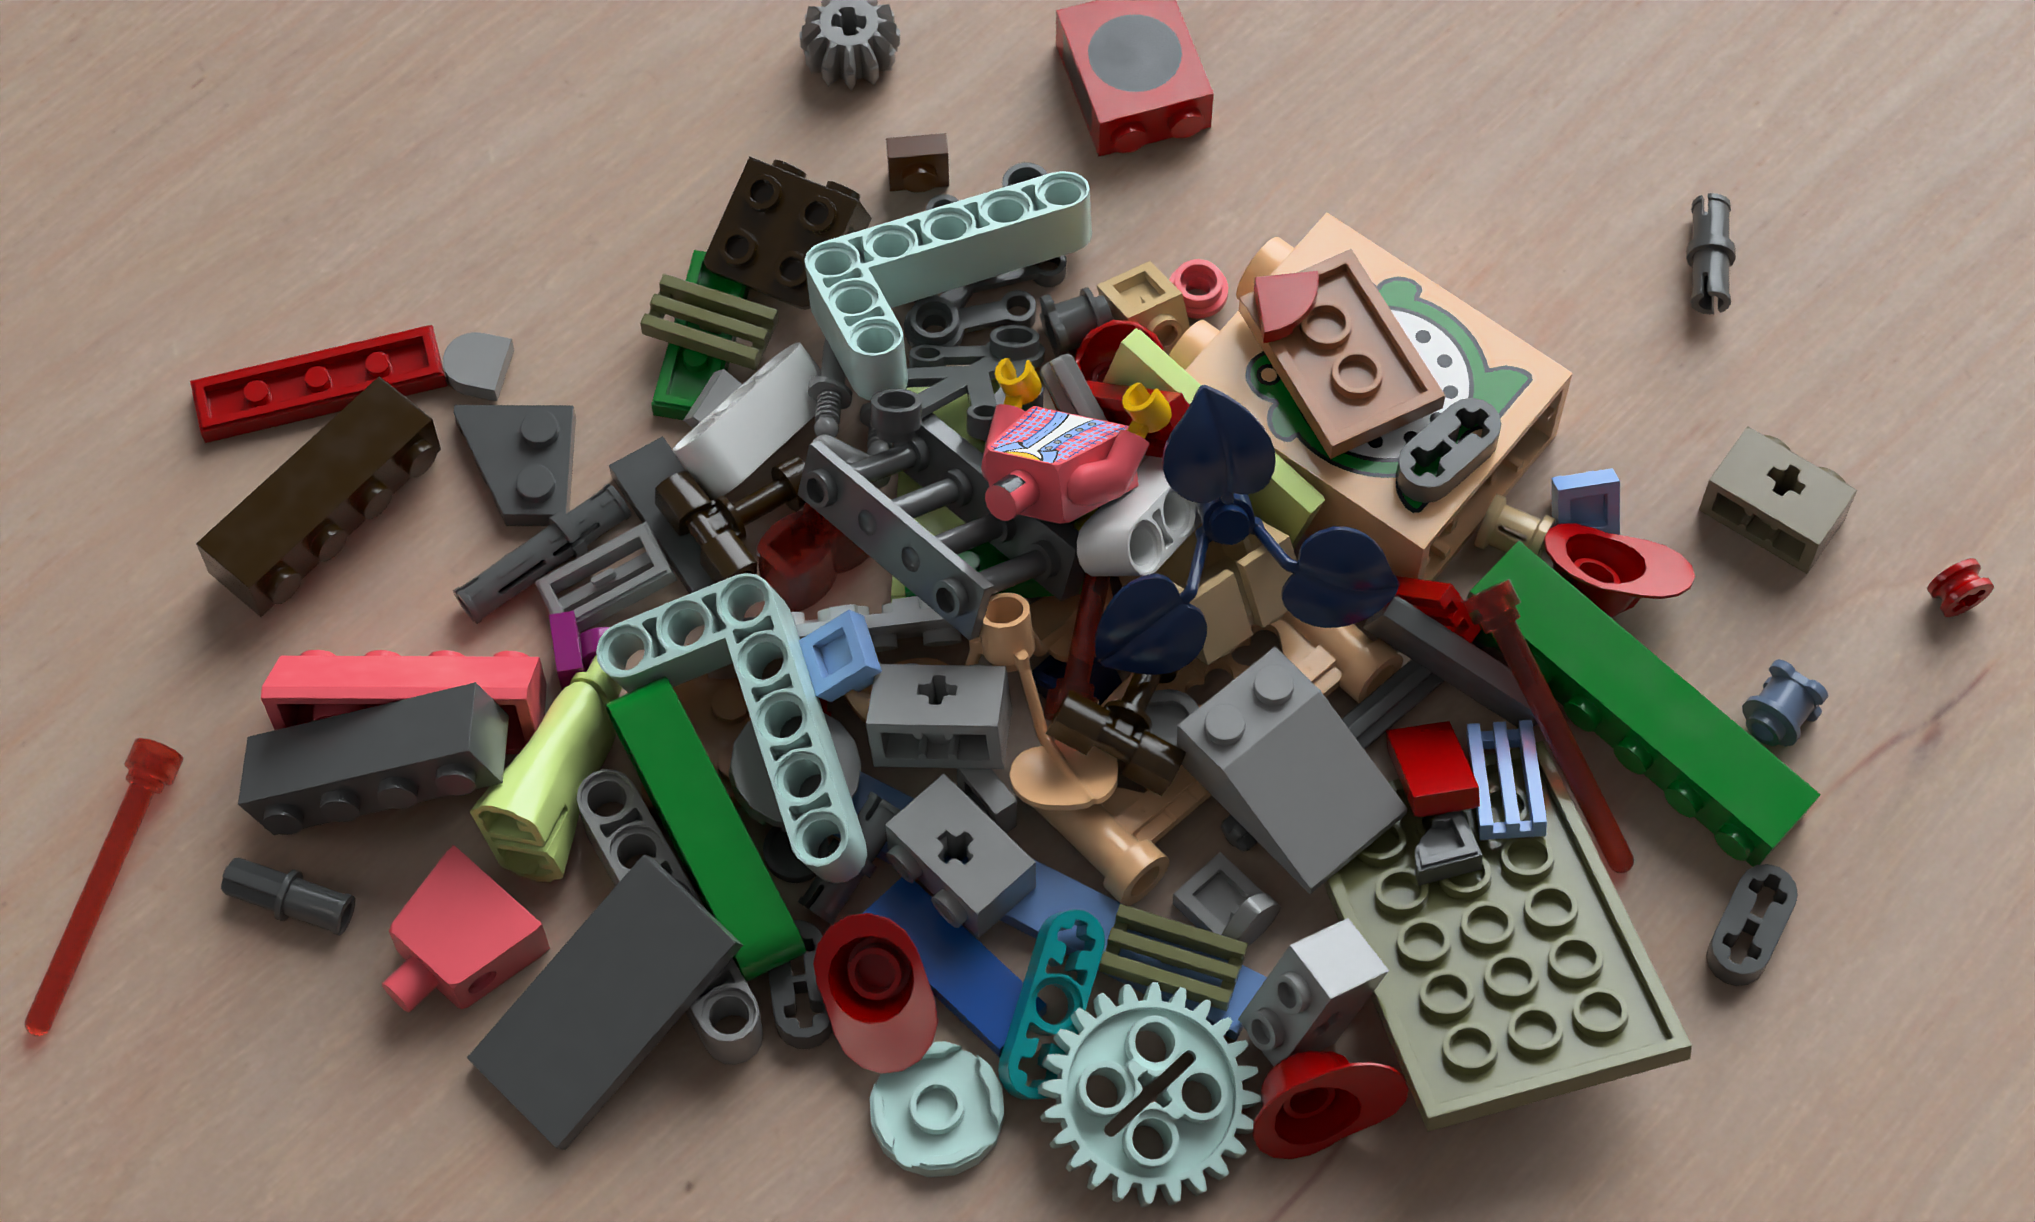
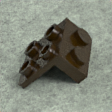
[704,156,872,310]

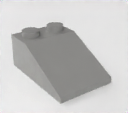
[1176,646,1407,894]

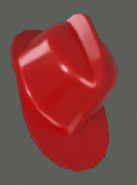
[1543,523,1695,618]
[813,913,938,1074]
[1252,1050,1409,1159]

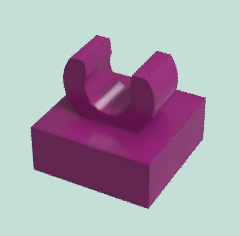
[549,611,610,690]

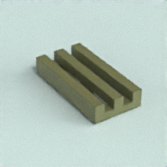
[640,274,779,371]
[1099,904,1248,1011]

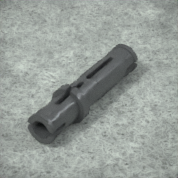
[453,483,632,624]

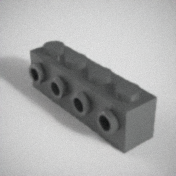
[238,682,509,835]

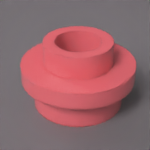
[1169,259,1228,319]

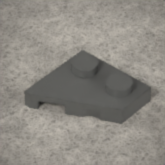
[454,405,576,526]

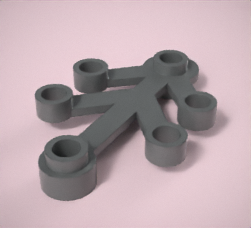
[904,162,1067,348]
[871,325,1045,443]

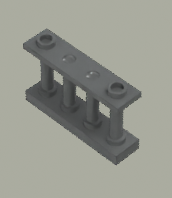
[797,413,1085,640]

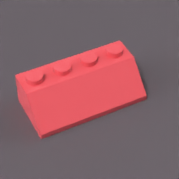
[261,650,547,754]

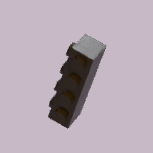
[196,376,441,617]

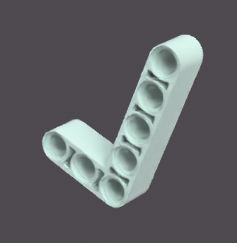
[804,171,1092,401]
[596,573,867,883]

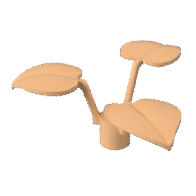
[844,576,1119,811]

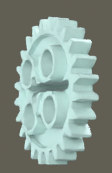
[1038,982,1261,1207]

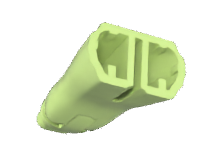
[470,655,622,882]

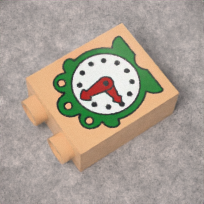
[1169,212,1573,581]

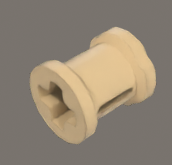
[1474,494,1556,558]

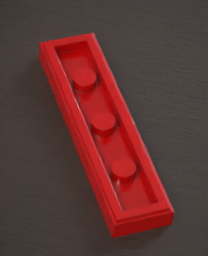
[190,325,447,443]

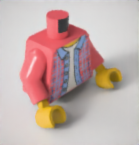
[981,358,1172,524]

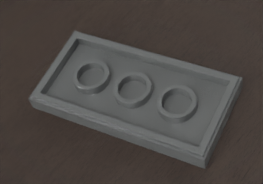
[467,854,743,1150]

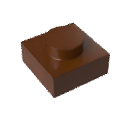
[886,133,949,193]

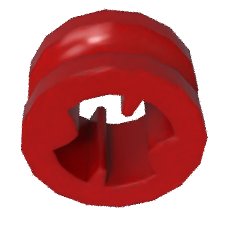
[1927,558,1994,618]

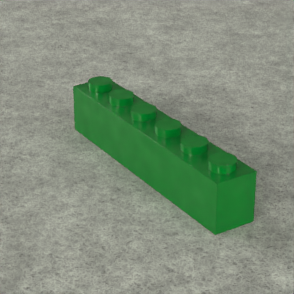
[1465,541,1821,867]

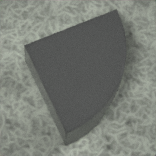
[1415,810,1482,886]

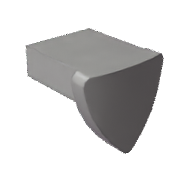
[1172,852,1281,947]

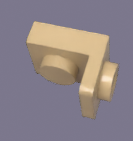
[1096,261,1190,354]

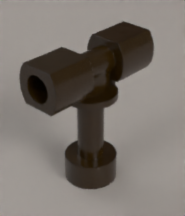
[655,455,809,583]
[1046,670,1186,796]

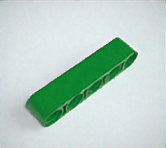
[605,676,806,982]

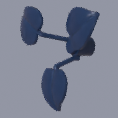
[1094,385,1399,675]

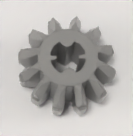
[799,0,900,91]

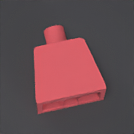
[381,845,550,1013]

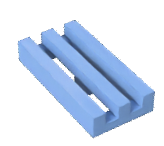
[1466,720,1547,840]

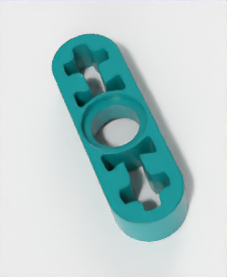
[998,909,1105,1100]

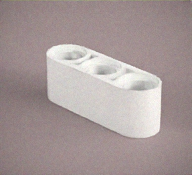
[673,342,821,500]
[1077,456,1202,576]

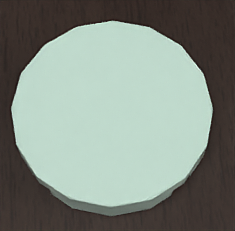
[870,1041,1004,1177]

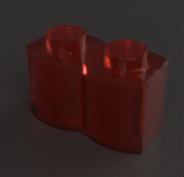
[756,503,870,612]

